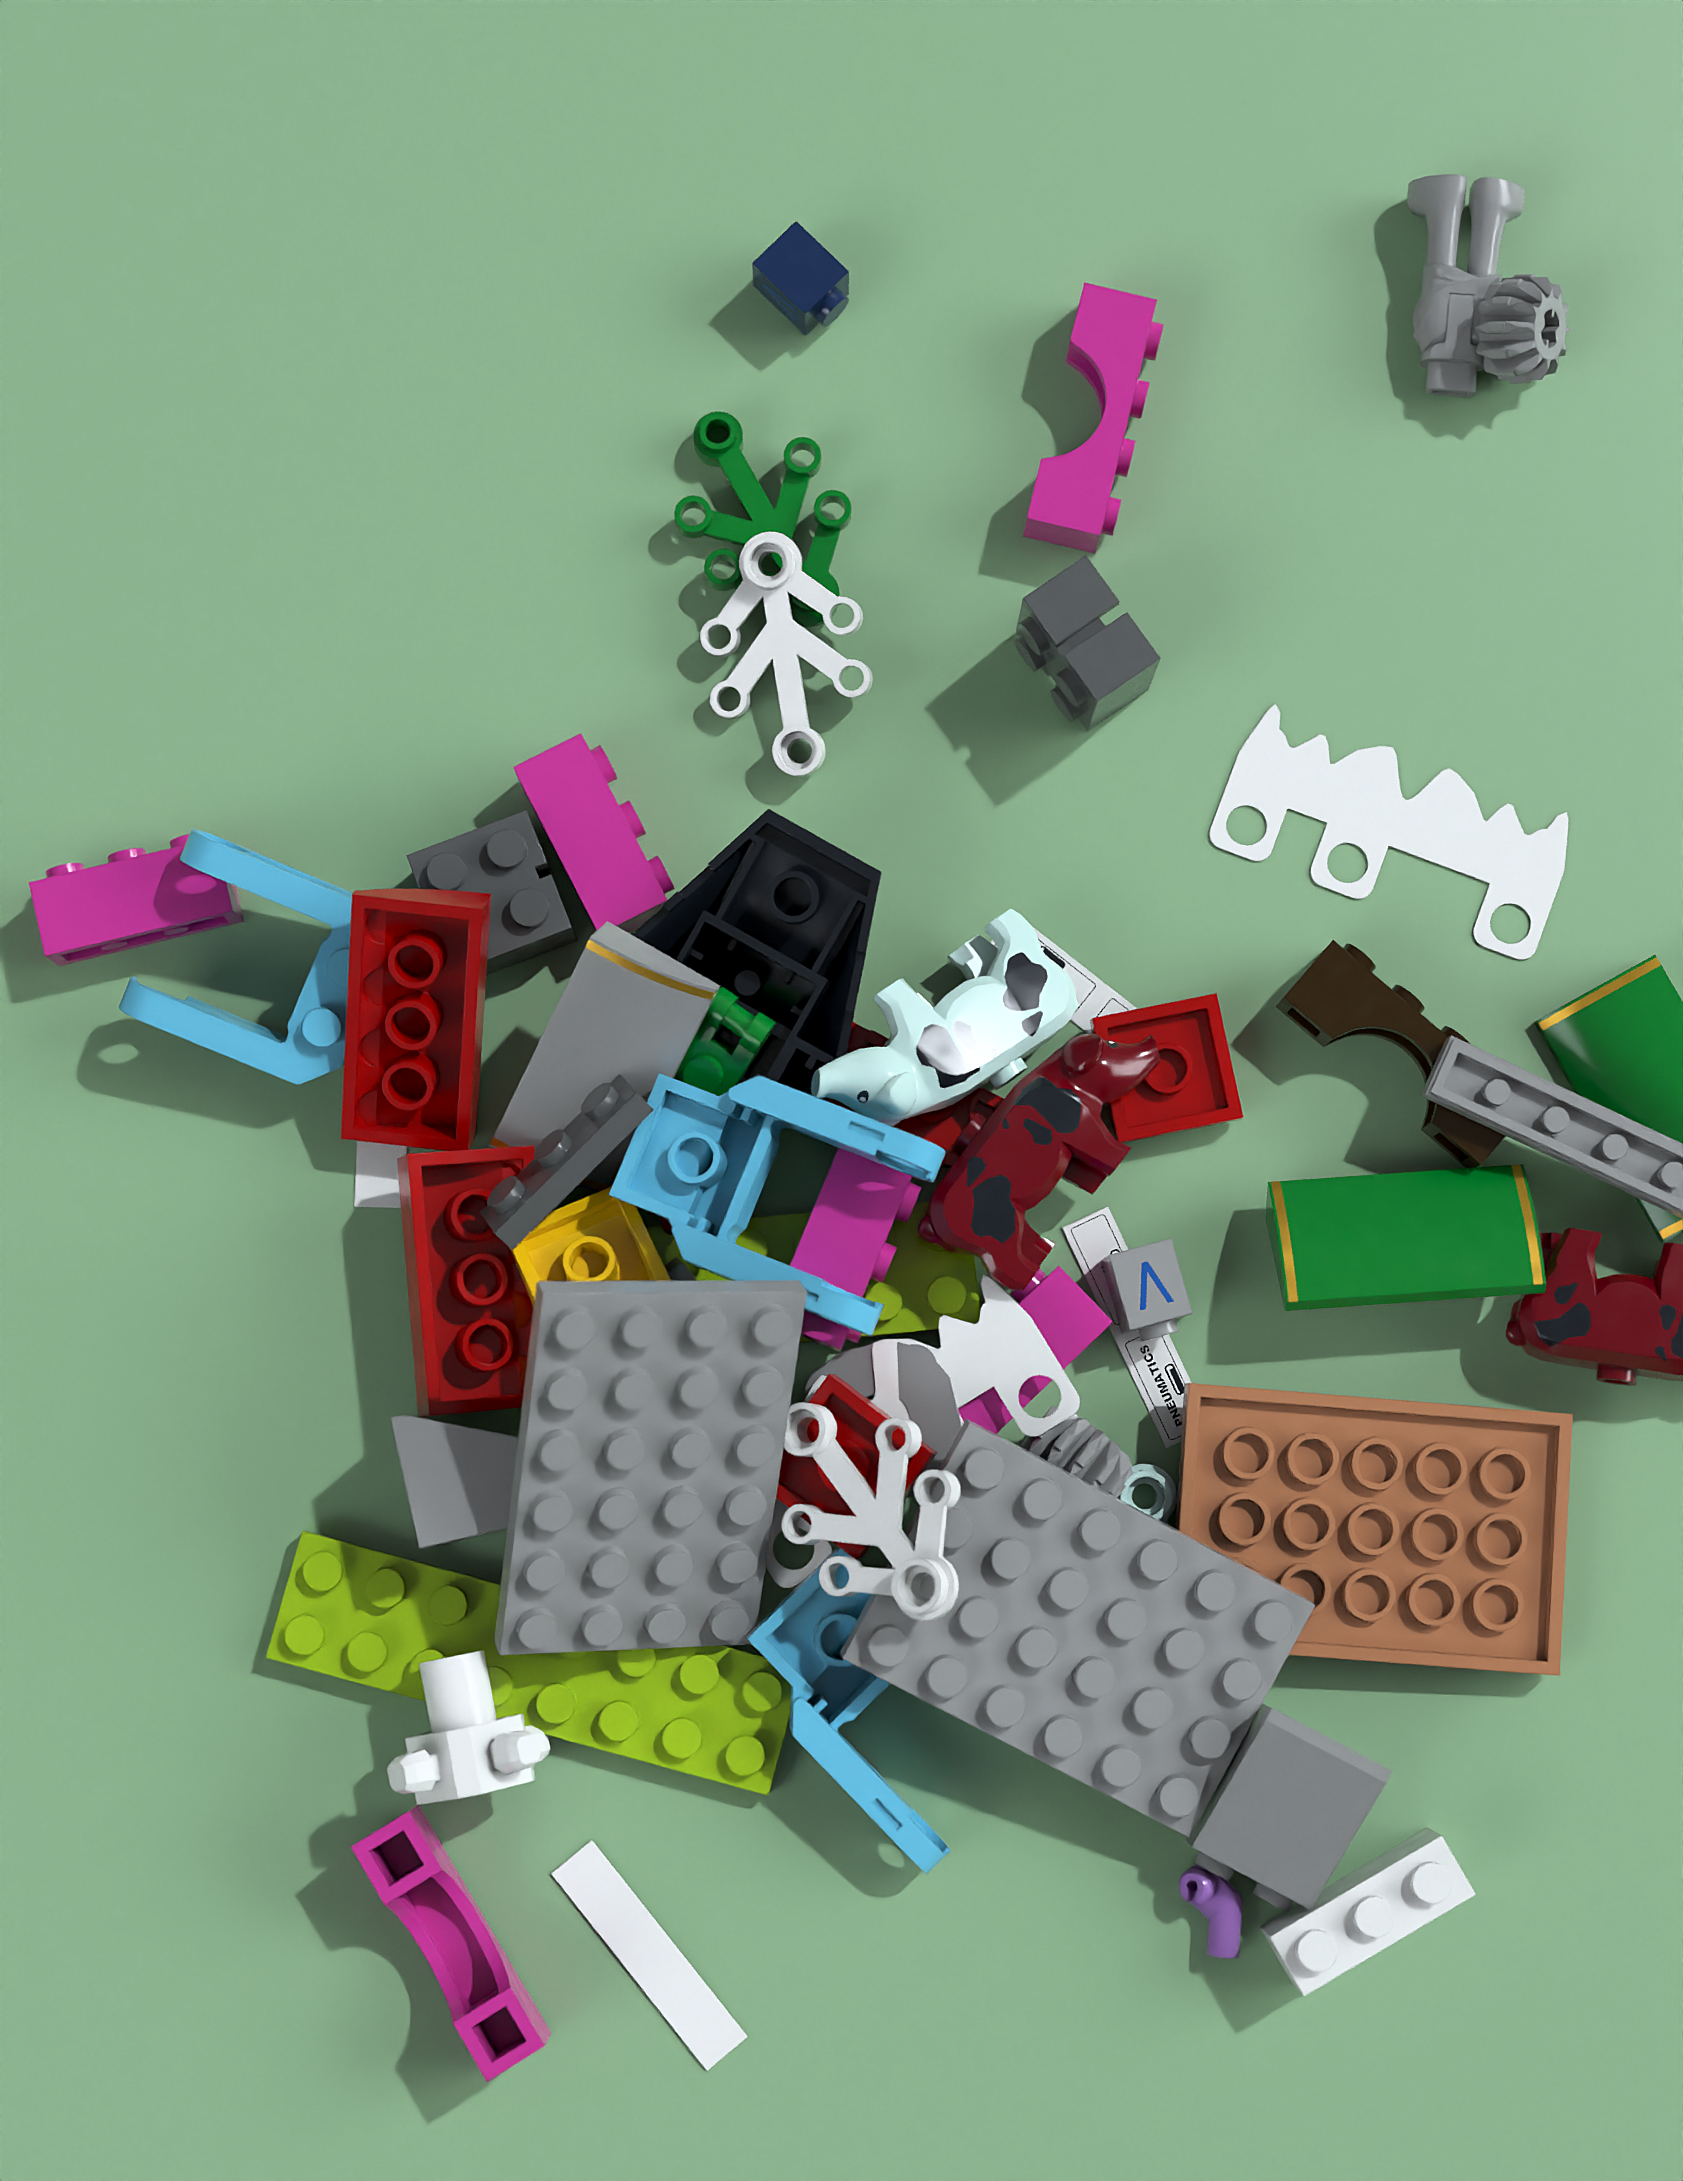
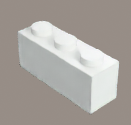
[1260,1828,1476,1996]

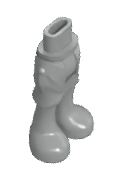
[1407,174,1525,397]

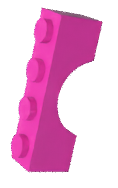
[1023,282,1164,553]
[351,1805,551,2082]

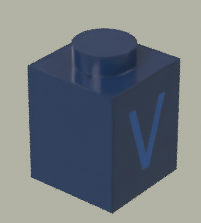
[752,221,849,336]

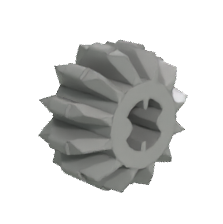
[1475,274,1570,383]
[1020,1407,1133,1498]

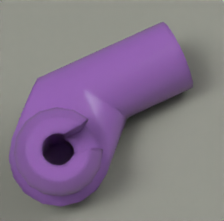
[1178,1864,1243,1958]

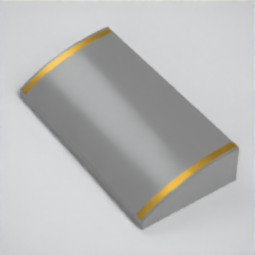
[489,921,720,1192]

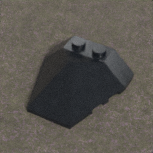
[631,809,882,1101]

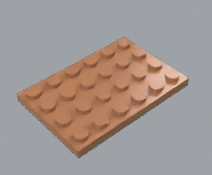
[1175,1383,1573,1676]

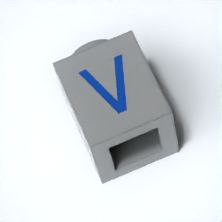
[1101,1238,1192,1341]

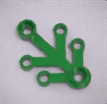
[674,411,851,627]

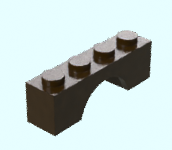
[1275,940,1506,1168]

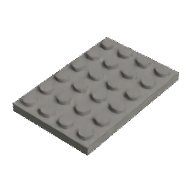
[494,1280,807,1655]
[840,1418,1315,1838]

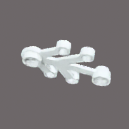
[700,532,873,777]
[782,1402,960,1620]

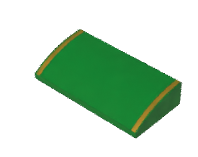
[1534,955,1683,1243]
[1265,1164,1546,1311]

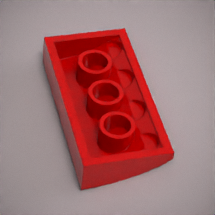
[341,889,491,1151]
[397,1145,535,1417]

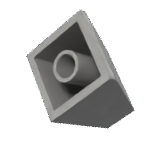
[391,1415,518,1549]
[1185,1704,1392,1912]

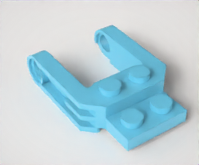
[118,829,353,1085]
[609,1073,946,1336]
[746,1547,951,1874]

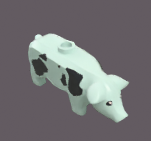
[811,909,1079,1127]

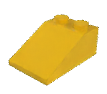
[510,1187,671,1306]

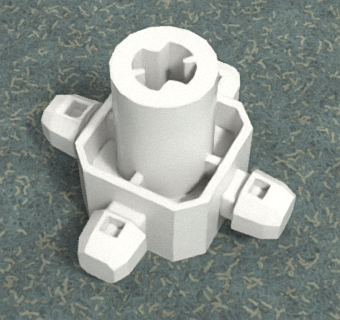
[387,1650,550,1805]

